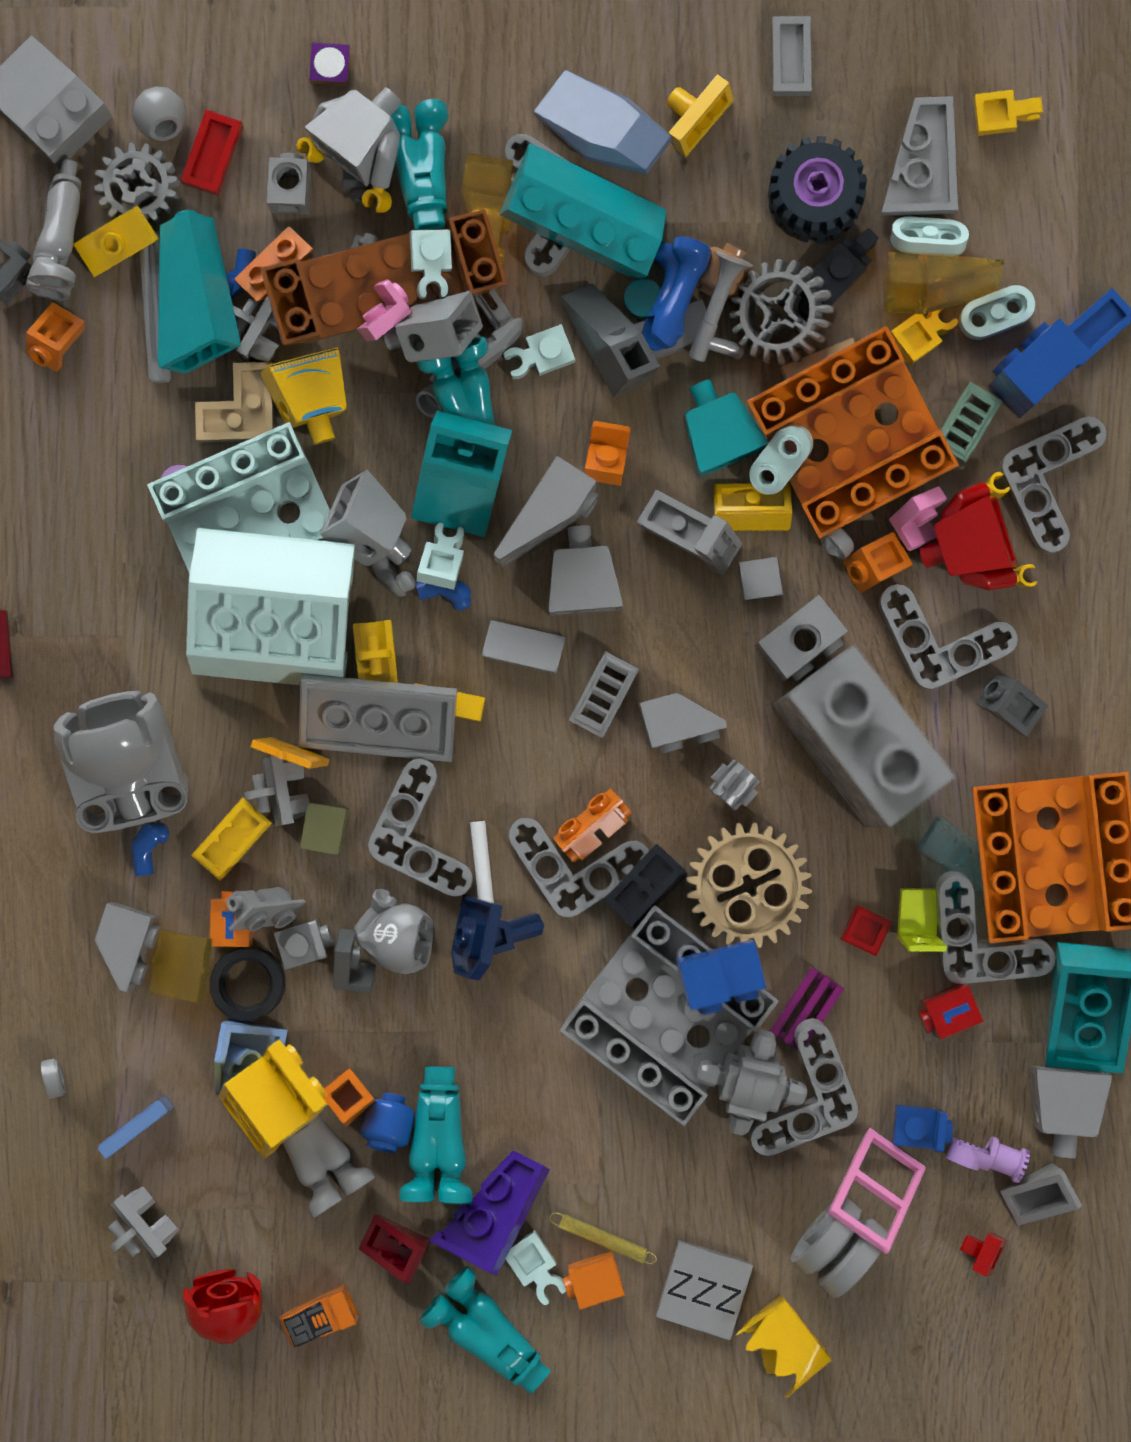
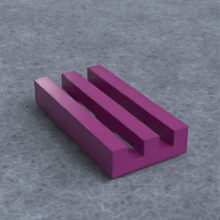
[769,967,845,1050]

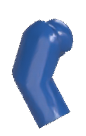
[416,579,472,610]
[131,822,169,876]

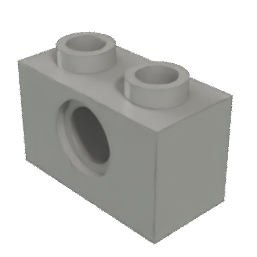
[755,595,848,681]

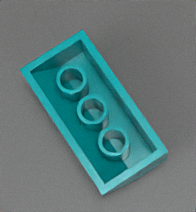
[499,143,667,280]

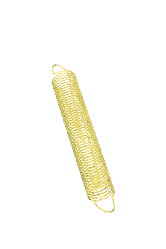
[550,1213,657,1264]

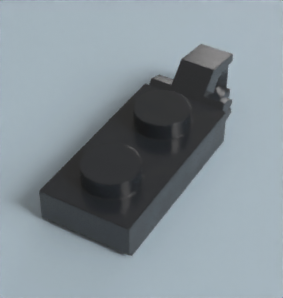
[799,228,879,320]

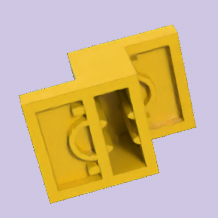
[218,1039,327,1160]

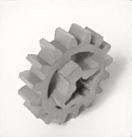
[94,142,180,224]

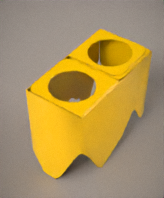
[735,1294,832,1398]

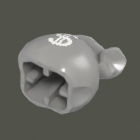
[353,889,435,974]

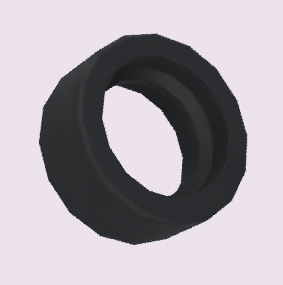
[209,946,286,1021]

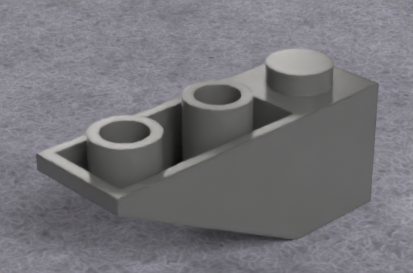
[560,283,660,398]

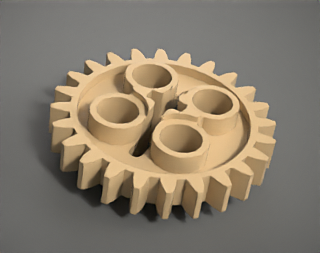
[686,823,812,948]

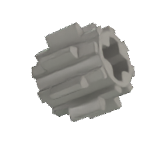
[709,759,760,811]

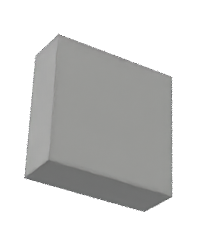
[738,557,783,601]

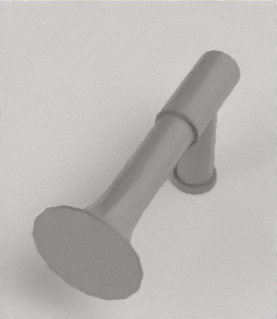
[688,251,753,362]

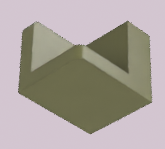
[300,803,349,855]

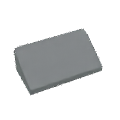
[481,620,565,675]

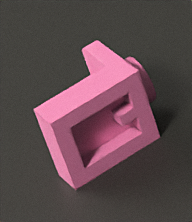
[357,280,412,342]
[889,486,947,551]

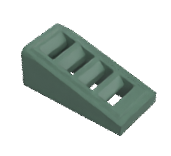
[940,382,1002,467]

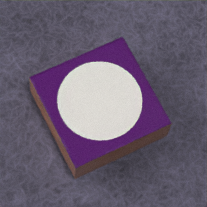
[309,42,351,86]

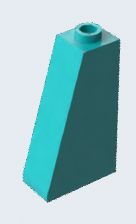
[158,210,241,374]

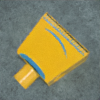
[260,347,347,445]

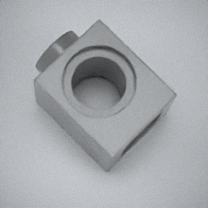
[267,153,312,215]

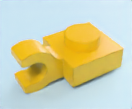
[973,90,1043,136]

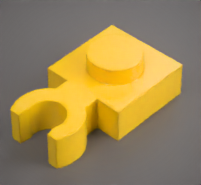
[890,302,958,366]

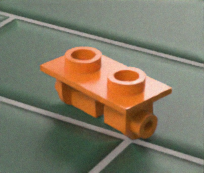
[234,226,313,304]
[553,788,632,863]

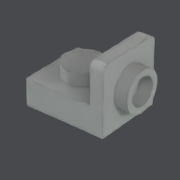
[274,919,334,970]

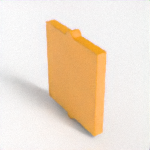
[250,737,330,769]

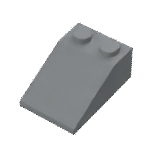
[0,35,113,169]
[493,456,599,567]

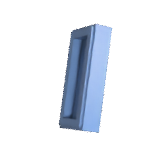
[97,1096,174,1159]

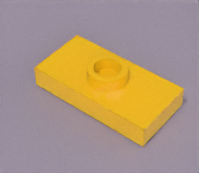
[73,205,159,277]
[191,797,273,881]

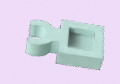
[409,230,452,299]
[503,324,575,379]
[416,522,464,590]
[506,1229,566,1305]

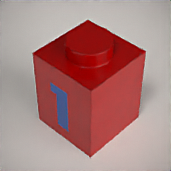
[918,984,983,1040]

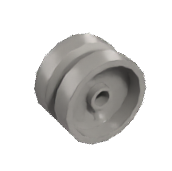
[790,1196,888,1299]

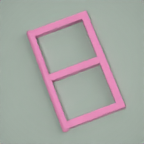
[828,1128,926,1254]

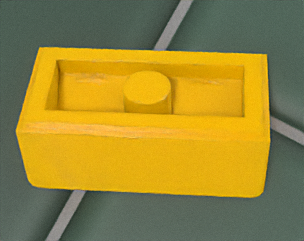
[713,483,792,531]

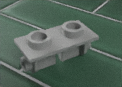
[227,887,306,931]

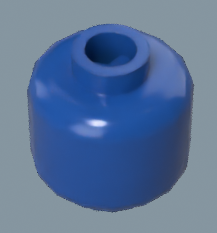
[360,1093,415,1153]

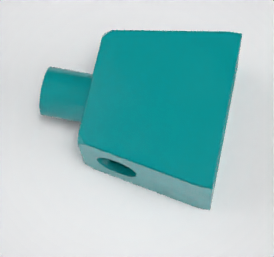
[683,379,768,478]

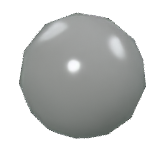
[132,86,186,141]

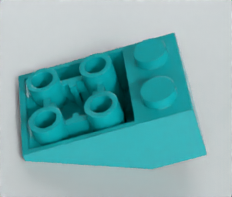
[411,410,512,538]

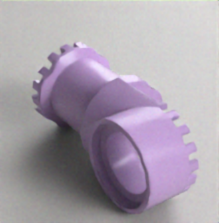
[945,1136,1030,1183]

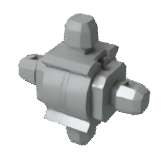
[697,1030,807,1136]

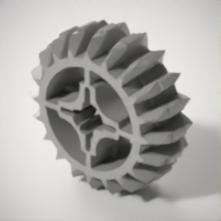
[729,259,834,365]

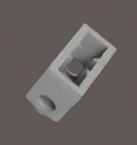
[384,291,483,362]
[320,470,412,566]
[549,525,623,616]
[1029,1066,1112,1158]

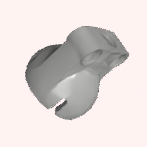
[53,691,190,833]

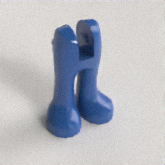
[642,236,712,351]

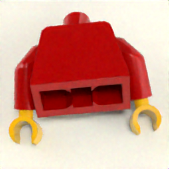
[919,472,1037,591]

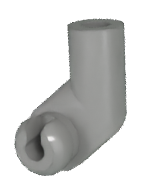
[370,556,416,597]

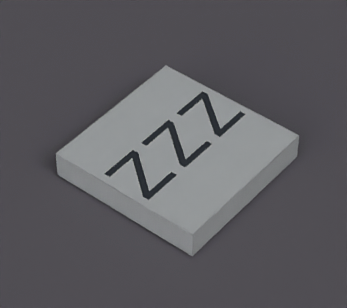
[655,1240,753,1340]

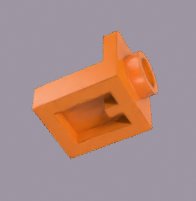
[26,302,85,372]
[584,421,631,486]
[843,531,913,593]

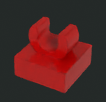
[960,1233,1008,1277]

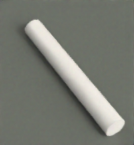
[470,821,494,903]

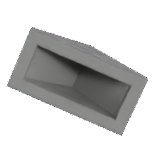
[1000,1163,1082,1226]

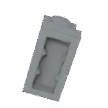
[637,490,743,576]

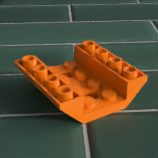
[747,326,959,539]
[971,772,1131,943]

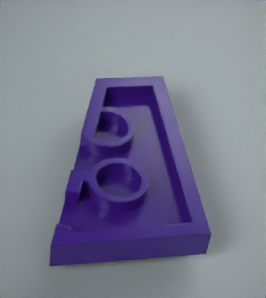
[429,1151,550,1276]

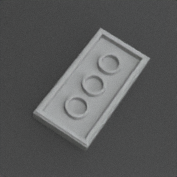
[298,674,457,762]

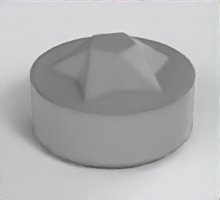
[820,528,854,560]

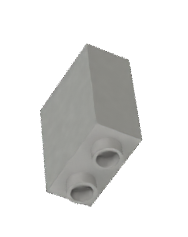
[771,645,955,827]

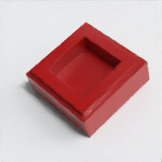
[840,905,892,956]

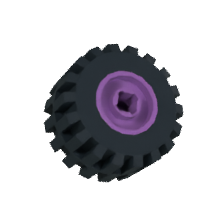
[768,136,867,243]

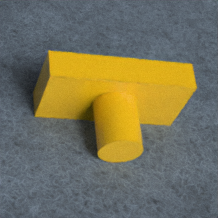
[667,74,734,158]

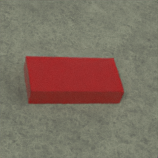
[180,109,243,197]

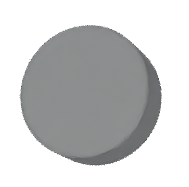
[41,1058,66,1099]

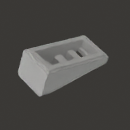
[569,651,639,739]

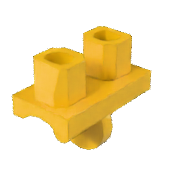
[353,620,398,683]

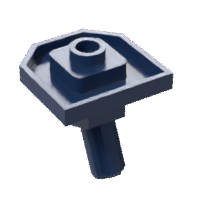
[451,895,544,981]

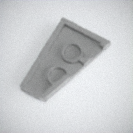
[880,96,958,216]

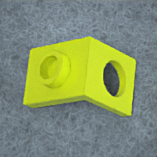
[897,888,947,952]

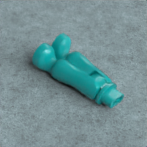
[390,99,449,230]
[416,337,496,426]
[399,1066,473,1203]
[418,1266,551,1394]

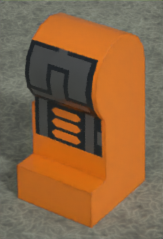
[279,1284,359,1348]

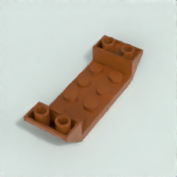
[260,209,507,346]

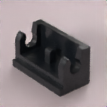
[603,843,688,929]

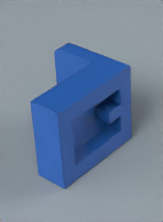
[892,1104,953,1153]

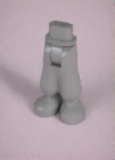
[26,159,81,301]
[283,1115,375,1218]

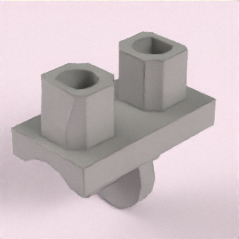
[233,295,280,363]
[244,755,310,827]
[108,1187,178,1259]

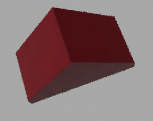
[359,1214,430,1284]

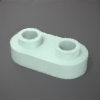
[890,216,969,257]
[959,285,1035,340]
[749,424,813,494]

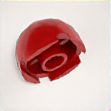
[183,1269,263,1344]

